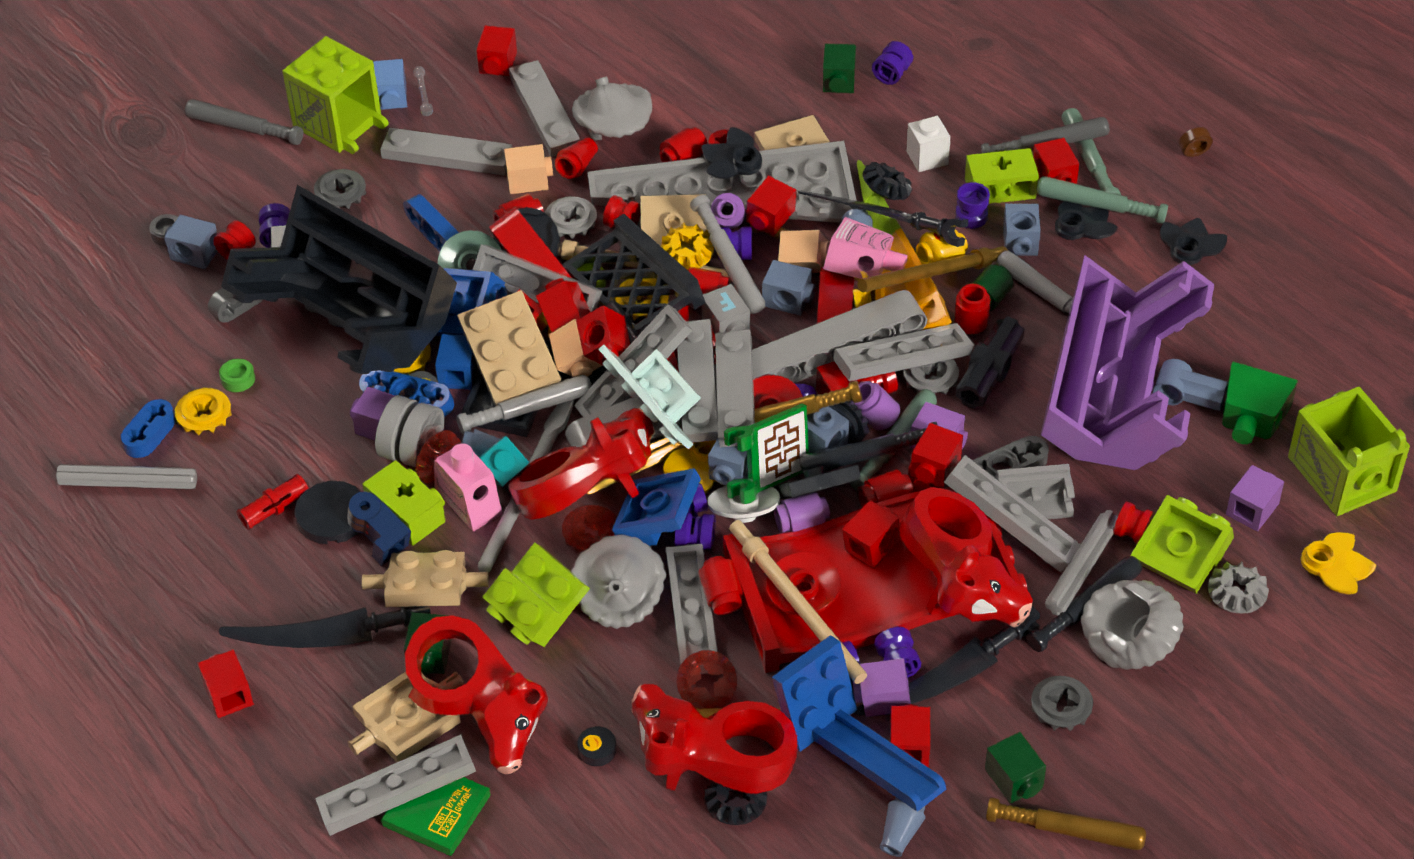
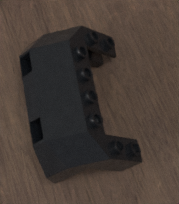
[221,185,457,374]

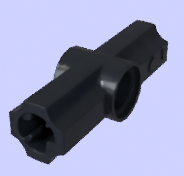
[956,316,1025,409]

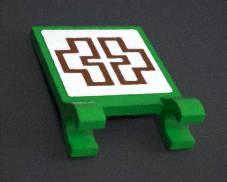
[724,403,809,504]

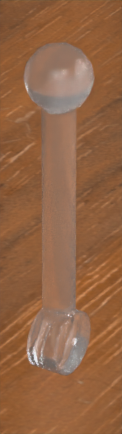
[413,66,433,116]

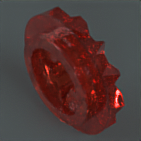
[416,430,461,484]
[562,505,617,553]
[676,650,737,709]

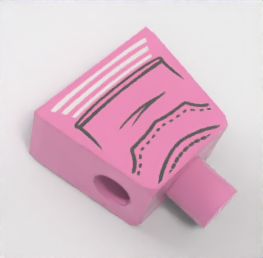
[823,217,908,279]
[434,444,503,532]

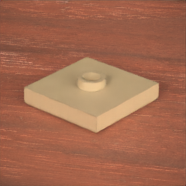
[755,115,830,151]
[640,194,707,252]

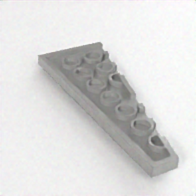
[587,141,858,223]

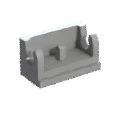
[996,464,1075,519]

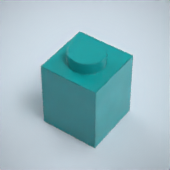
[479,436,530,487]

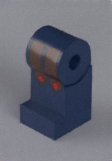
[347,491,411,566]

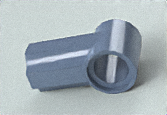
[1153,359,1228,411]

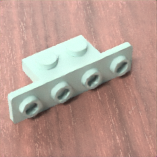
[599,344,701,449]

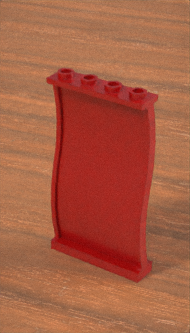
[723,487,1027,673]

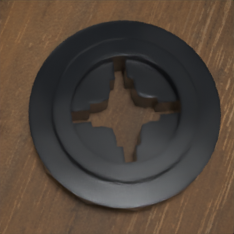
[862,162,913,200]
[829,400,870,443]
[705,780,767,825]

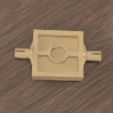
[362,550,489,607]
[348,672,464,763]

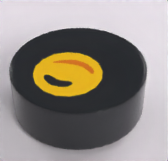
[577,726,617,766]

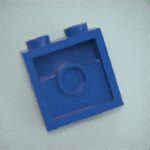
[435,268,507,336]
[612,468,701,546]

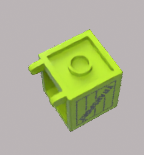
[282,36,389,154]
[1288,386,1410,517]

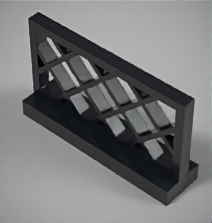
[562,214,705,335]

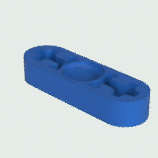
[403,194,459,252]
[359,370,454,417]

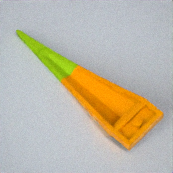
[857,160,952,331]

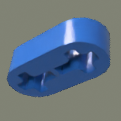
[121,399,176,458]

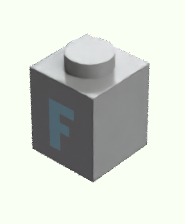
[701,284,750,333]

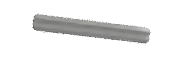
[56,464,197,489]
[1045,510,1118,615]

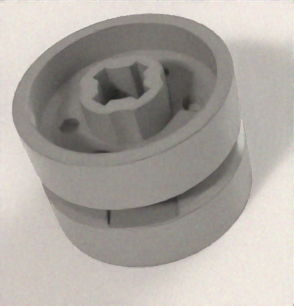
[375,395,444,469]

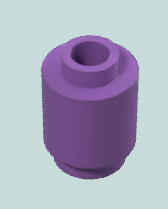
[711,193,747,229]
[855,381,900,430]
[774,492,830,533]

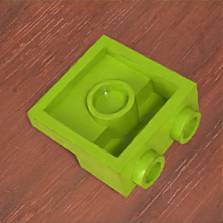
[1130,495,1234,594]
[483,542,590,647]

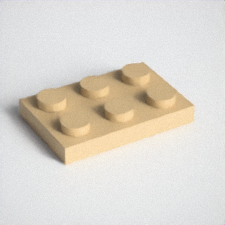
[457,290,561,406]

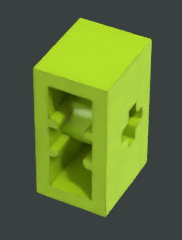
[965,148,1039,204]
[362,460,445,546]

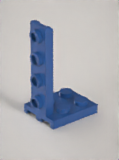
[772,635,946,812]

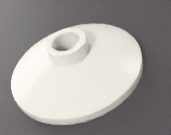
[708,486,780,523]

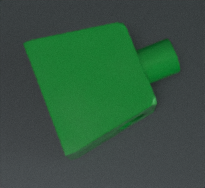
[1222,362,1298,444]

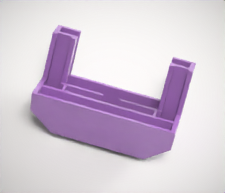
[1041,255,1214,470]

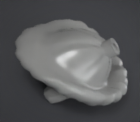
[572,76,652,140]
[571,535,666,629]
[1081,580,1183,670]

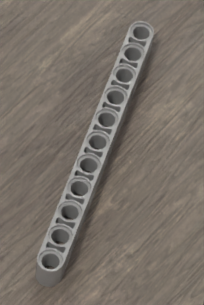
[565,290,928,447]

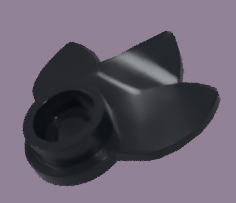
[702,127,762,179]
[1055,201,1118,240]
[1160,218,1227,265]

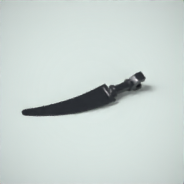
[798,191,969,247]
[218,606,431,648]
[855,606,1040,716]

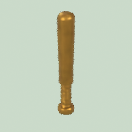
[754,381,862,423]
[986,798,1146,850]

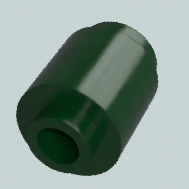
[972,265,1014,311]

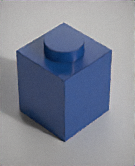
[435,334,478,390]

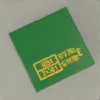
[382,777,491,856]

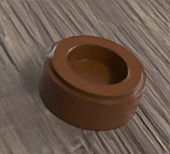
[1178,127,1213,157]

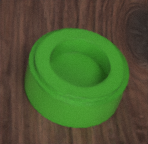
[219,359,255,392]

